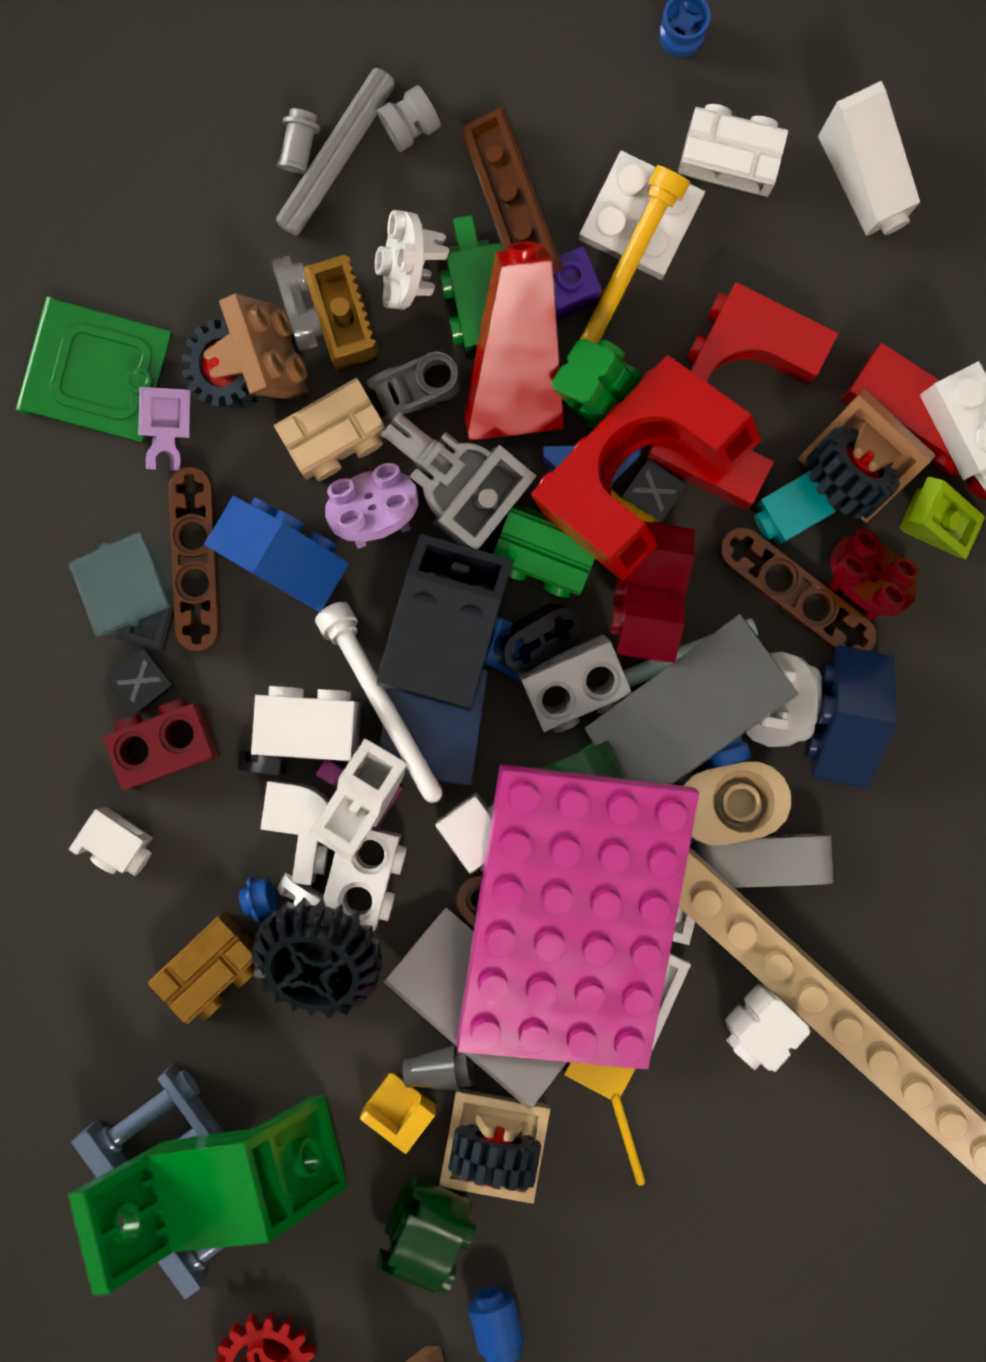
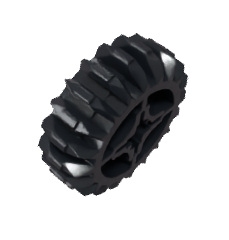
[251,897,383,1019]

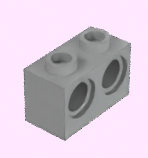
[517,634,632,733]

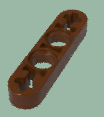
[168,467,222,652]
[718,527,876,652]

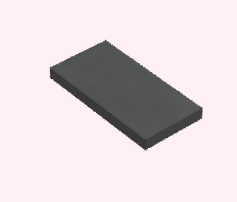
[584,614,800,785]

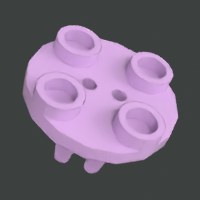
[325,463,419,549]

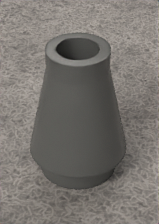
[402,1045,475,1092]

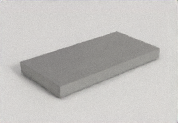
[383,907,567,1109]

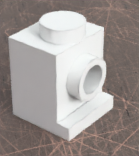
[69,806,153,876]

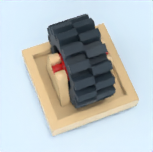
[439,1089,551,1204]

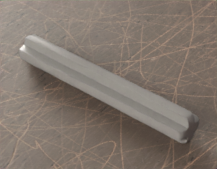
[276,68,395,236]

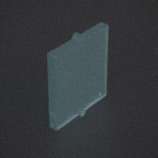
[69,532,170,638]

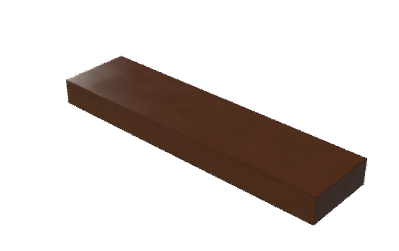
[460,106,564,275]

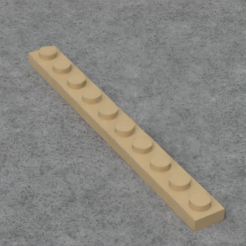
[679,847,986,1185]

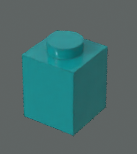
[754,471,835,546]

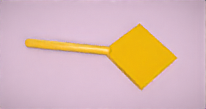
[564,1062,645,1186]

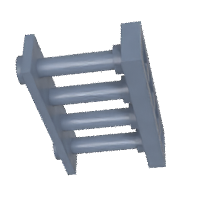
[71,1063,225,1299]

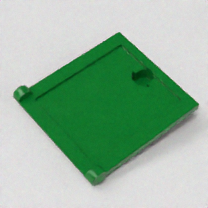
[15,296,172,443]

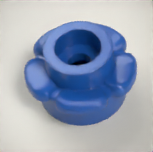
[239,876,277,923]

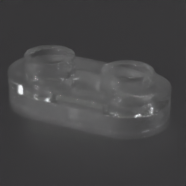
[272,255,323,352]

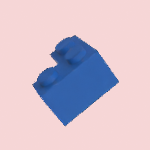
[204,496,349,613]

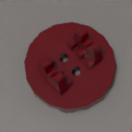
[827,529,919,621]

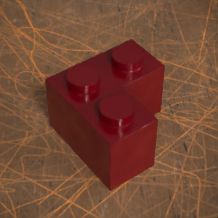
[610,521,695,663]

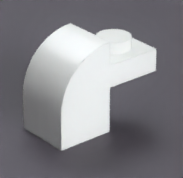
[310,739,407,861]
[260,780,330,886]

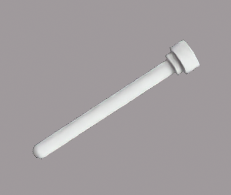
[315,602,442,803]

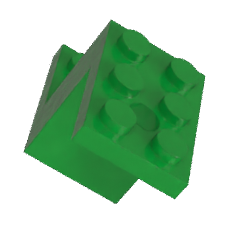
[68,1095,348,1296]

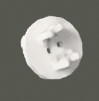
[375,210,450,310]
[746,652,822,747]

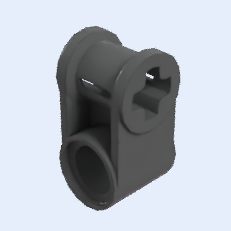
[366,351,461,427]

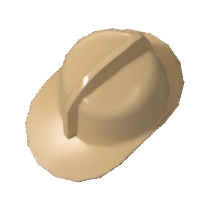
[683,762,791,846]

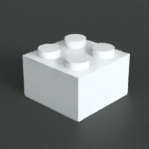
[251,686,362,761]

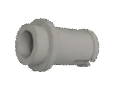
[277,108,320,174]

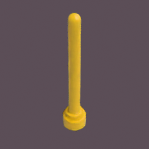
[567,165,691,364]

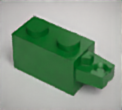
[439,215,504,358]

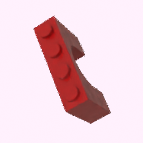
[645,282,839,510]
[531,355,761,581]

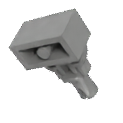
[381,411,536,550]

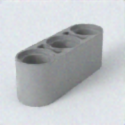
[694,834,833,888]

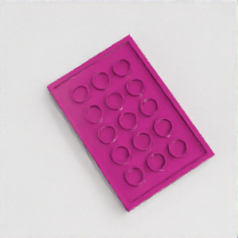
[456,764,699,1070]

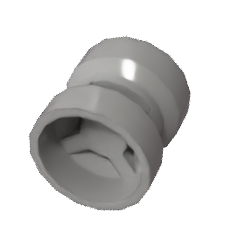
[376,85,441,152]

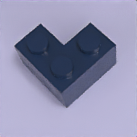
[805,645,898,789]

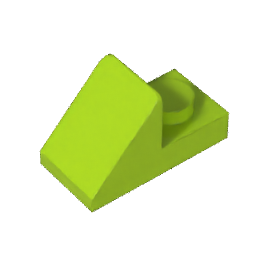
[900,477,985,559]

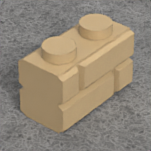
[274,378,386,481]

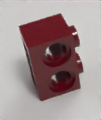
[102,698,220,791]

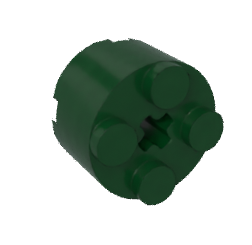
[377,1176,476,1294]

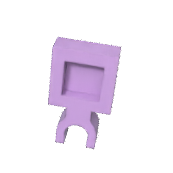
[138,387,190,471]

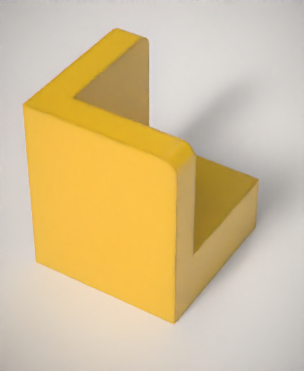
[360,1072,437,1154]

